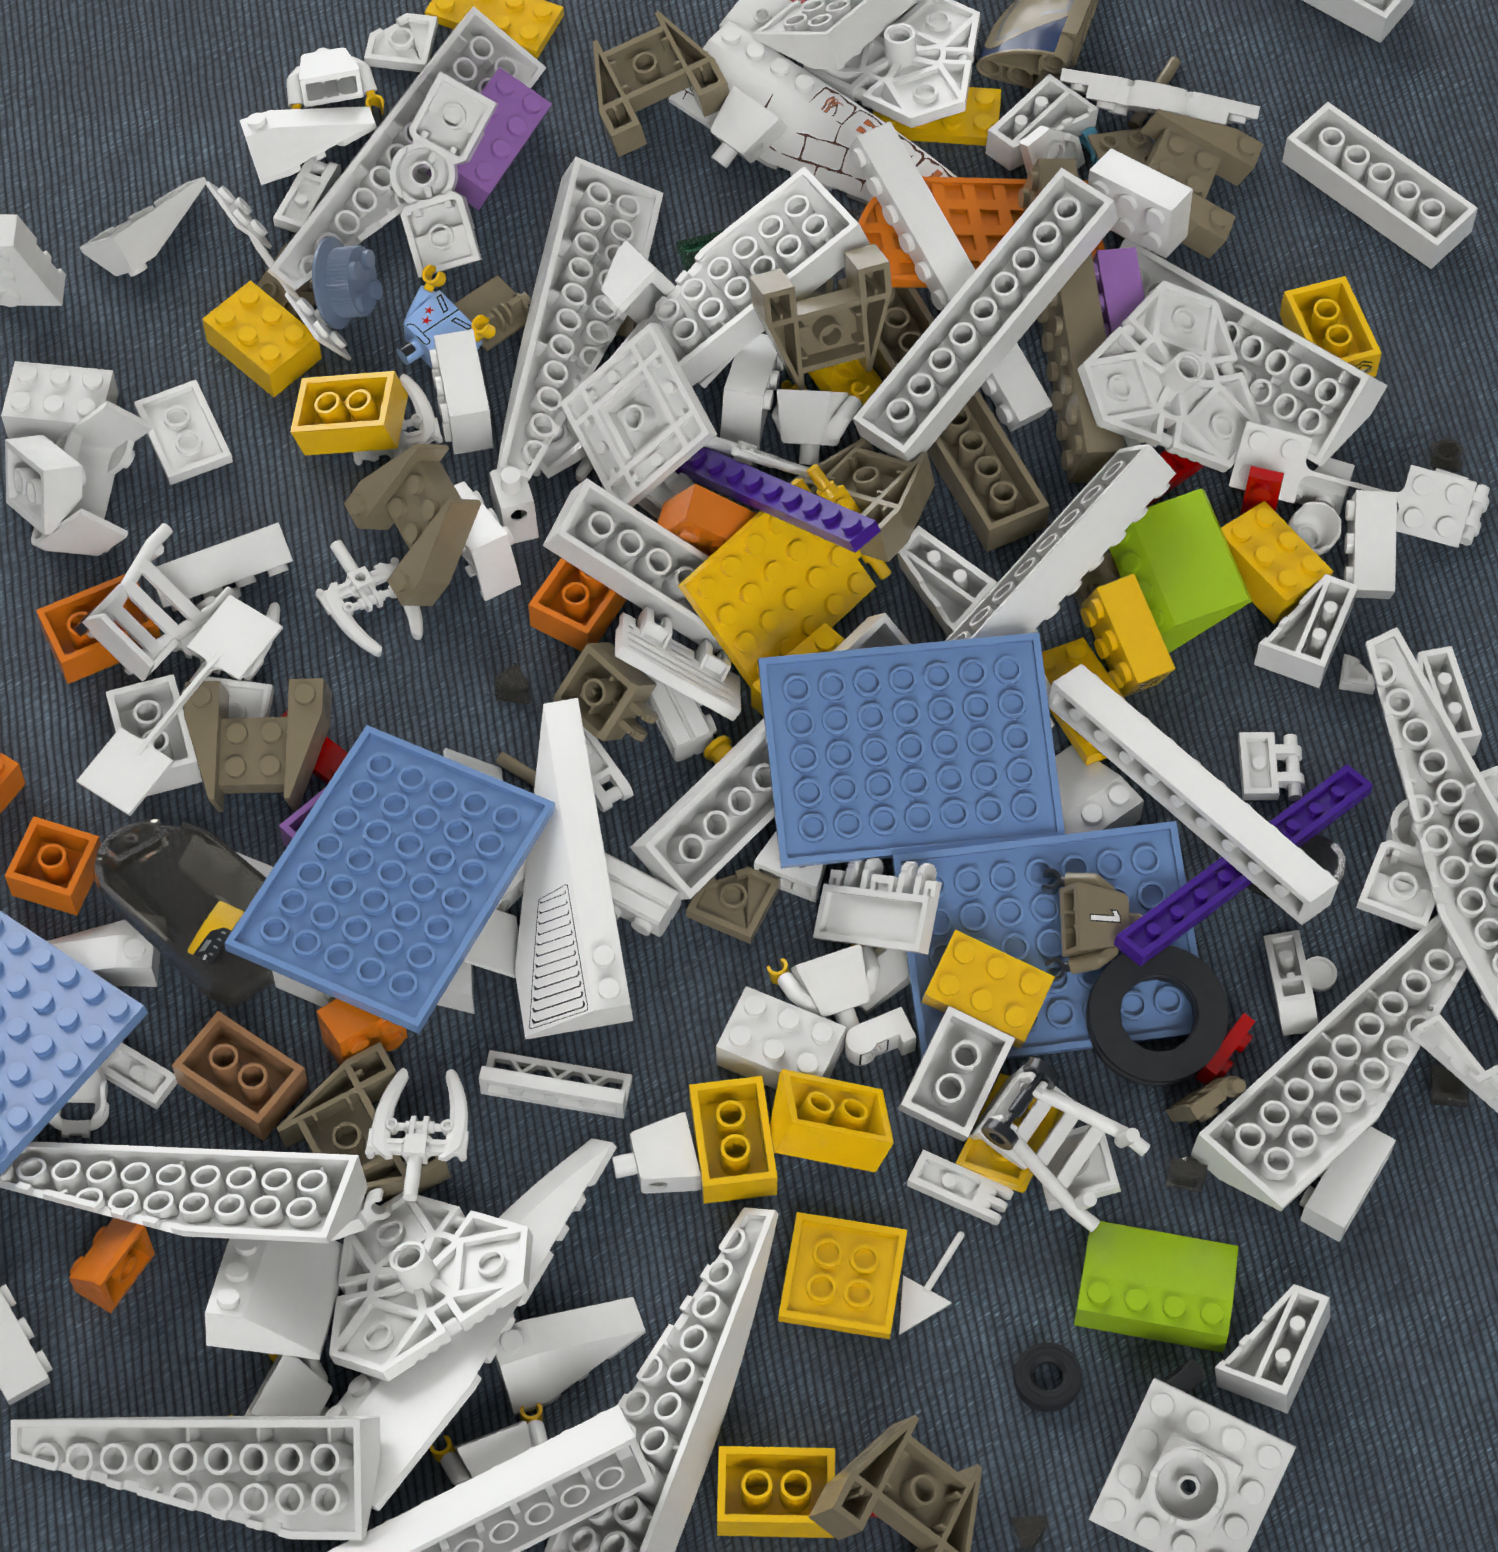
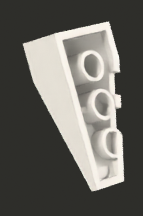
[240,106,377,185]
[79,177,207,277]
[47,919,163,987]
[494,1297,646,1416]

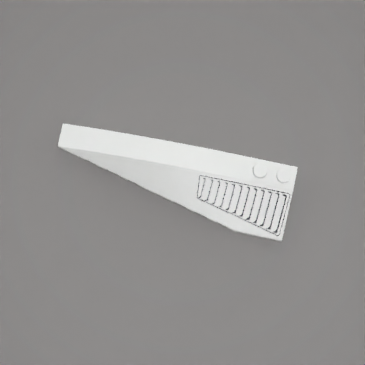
[515,698,633,1039]

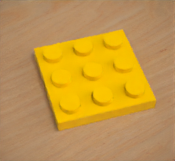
[778,1212,907,1340]

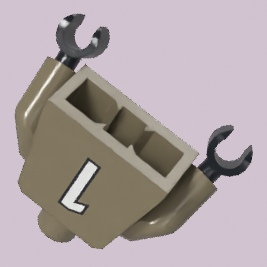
[1041,868,1143,981]

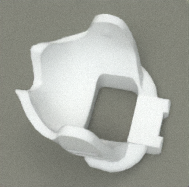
[49,1068,110,1138]

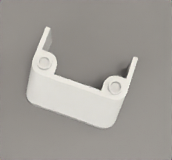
[601,240,741,389]
[31,401,153,556]

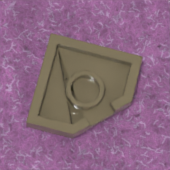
[686,867,781,944]

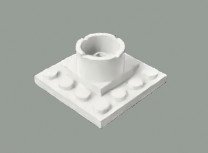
[560,323,717,507]
[1088,1378,1296,1552]

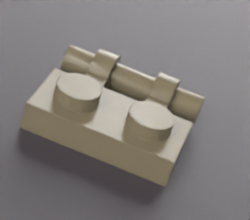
[1165,1076,1246,1124]

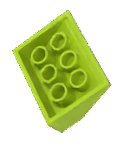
[1109,488,1252,653]
[1074,1221,1239,1353]

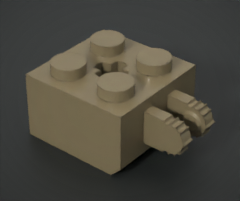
[552,642,659,741]

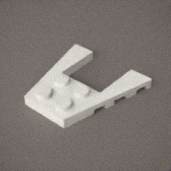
[1409,995,1498,1113]

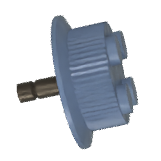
[298,237,383,329]

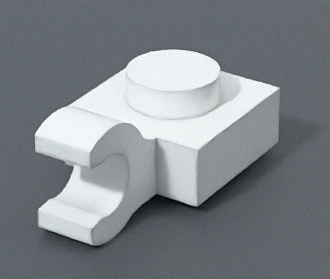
[332,1188,393,1241]

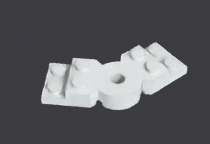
[1060,68,1260,125]
[390,71,498,278]
[1356,766,1498,931]

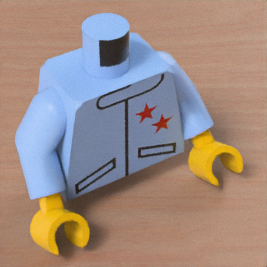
[397,265,496,368]

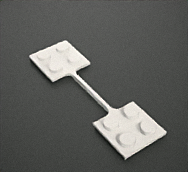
[205,181,352,361]
[1229,421,1477,548]
[77,594,283,816]
[443,748,518,978]

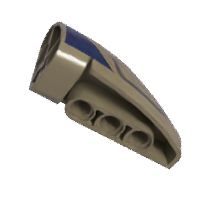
[976,0,1099,89]

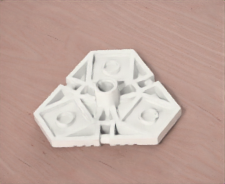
[803,0,980,128]
[1077,280,1262,473]
[329,1192,533,1382]

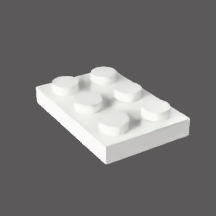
[134,380,233,485]

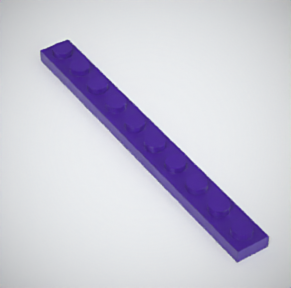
[674,446,881,553]
[1114,764,1373,967]

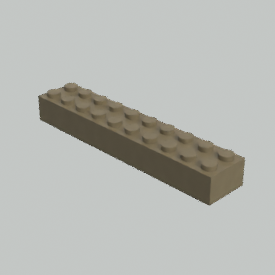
[1018,158,1125,483]
[838,278,1049,552]

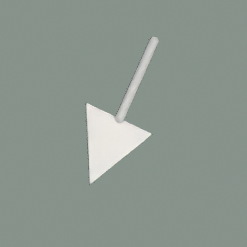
[899,1231,964,1335]

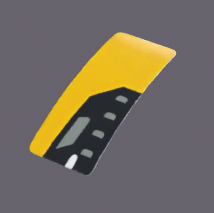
[188,901,244,963]

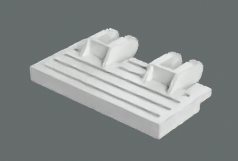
[615,606,741,721]
[813,858,942,954]

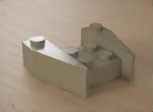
[593,11,730,157]
[1138,109,1264,258]
[749,244,892,390]
[790,438,935,562]
[344,443,481,606]
[184,678,332,812]
[277,1042,451,1202]
[809,1415,982,1552]

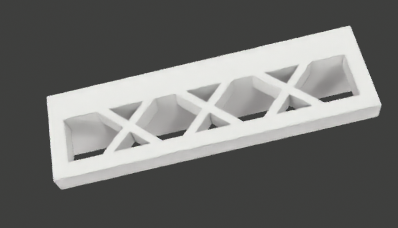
[479,1050,632,1119]

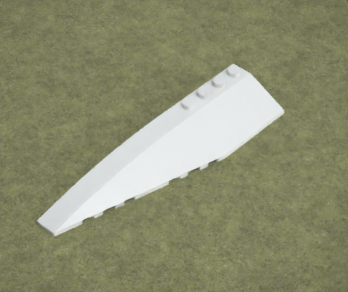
[538,166,871,479]
[1191,914,1467,1211]

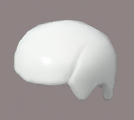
[1288,502,1341,555]

